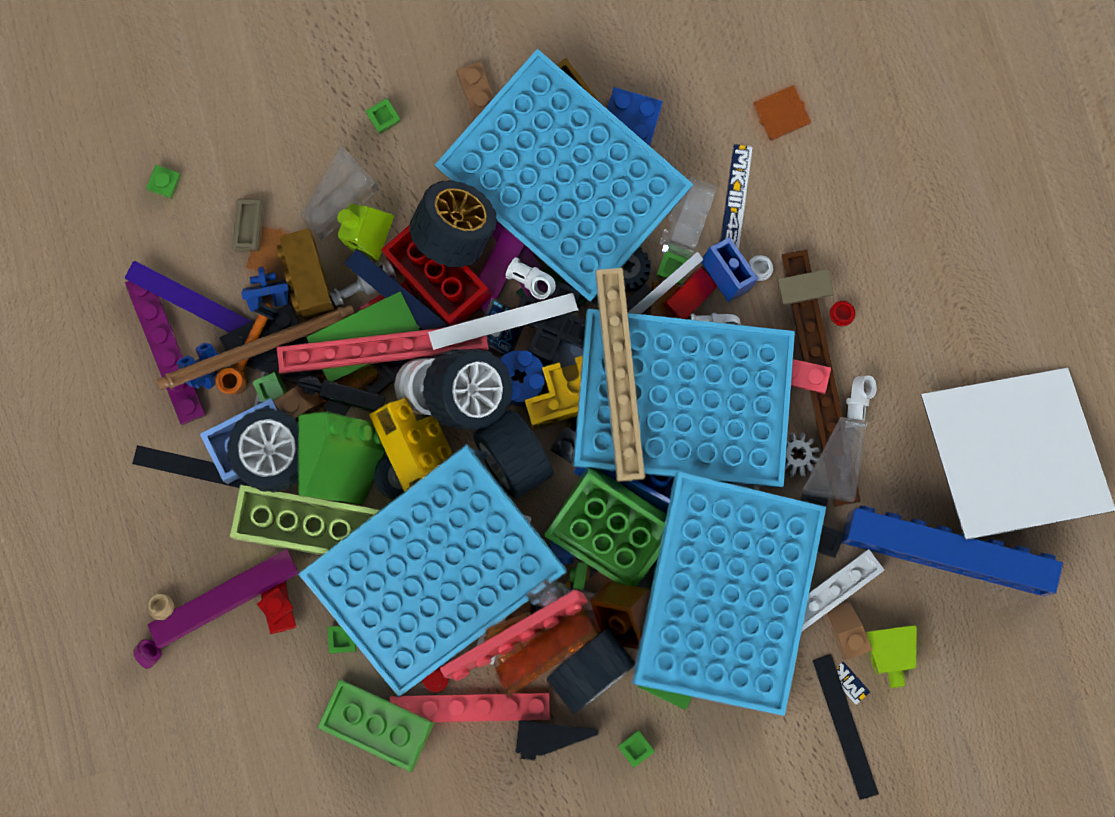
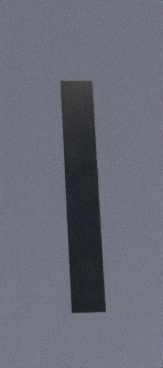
[132,445,251,488]
[813,655,879,800]

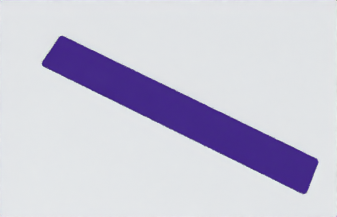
[125,261,252,333]

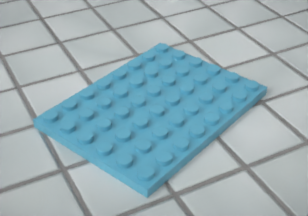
[435,49,694,302]
[573,309,795,488]
[299,444,566,697]
[632,472,826,716]

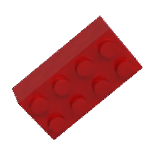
[381,225,492,326]

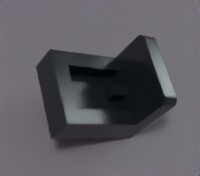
[550,418,577,464]

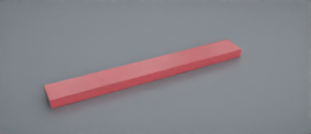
[277,327,488,374]

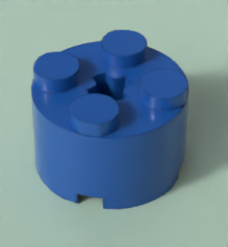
[500,350,545,407]

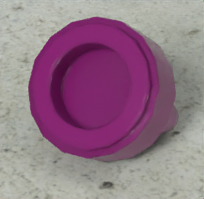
[133,639,162,669]

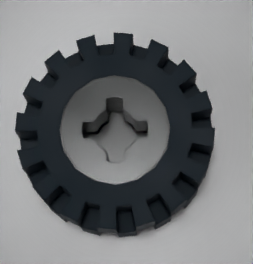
[621,247,651,293]

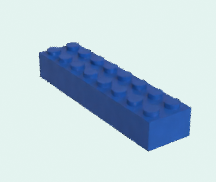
[841,505,1063,597]

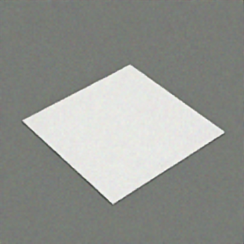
[921,368,1115,540]

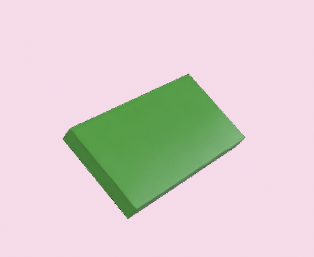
[307,291,420,382]
[317,679,434,772]

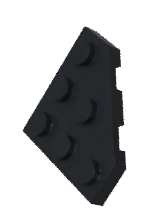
[219,304,324,384]

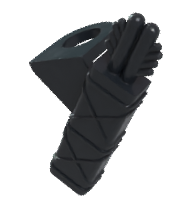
[298,376,386,416]

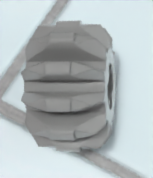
[785,433,819,477]

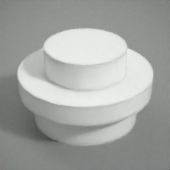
[748,255,773,281]

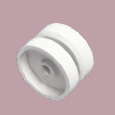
[394,358,435,416]

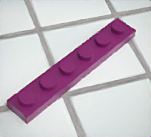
[124,281,206,425]

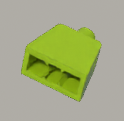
[337,204,394,261]
[866,625,917,688]

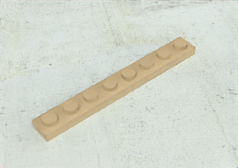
[595,268,645,482]

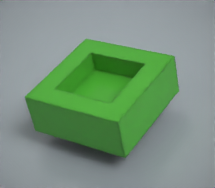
[365,98,401,135]
[146,165,181,199]
[656,251,688,285]
[253,371,287,403]
[569,562,588,591]
[327,626,356,654]
[617,730,655,768]

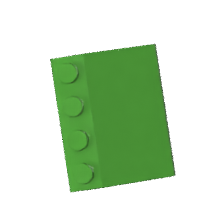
[299,412,385,505]
[544,468,667,587]

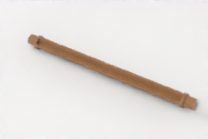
[156,305,355,391]

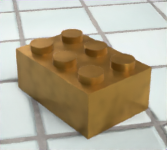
[277,228,334,321]

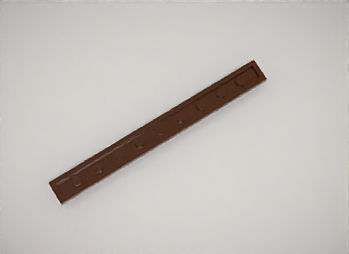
[781,250,861,507]

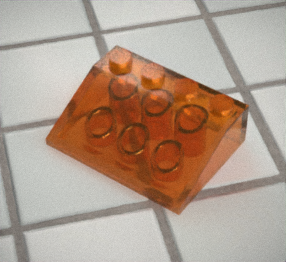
[495,606,601,697]

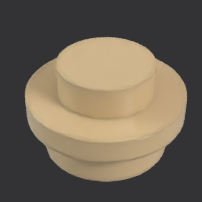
[148,594,174,620]

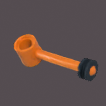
[216,302,277,395]

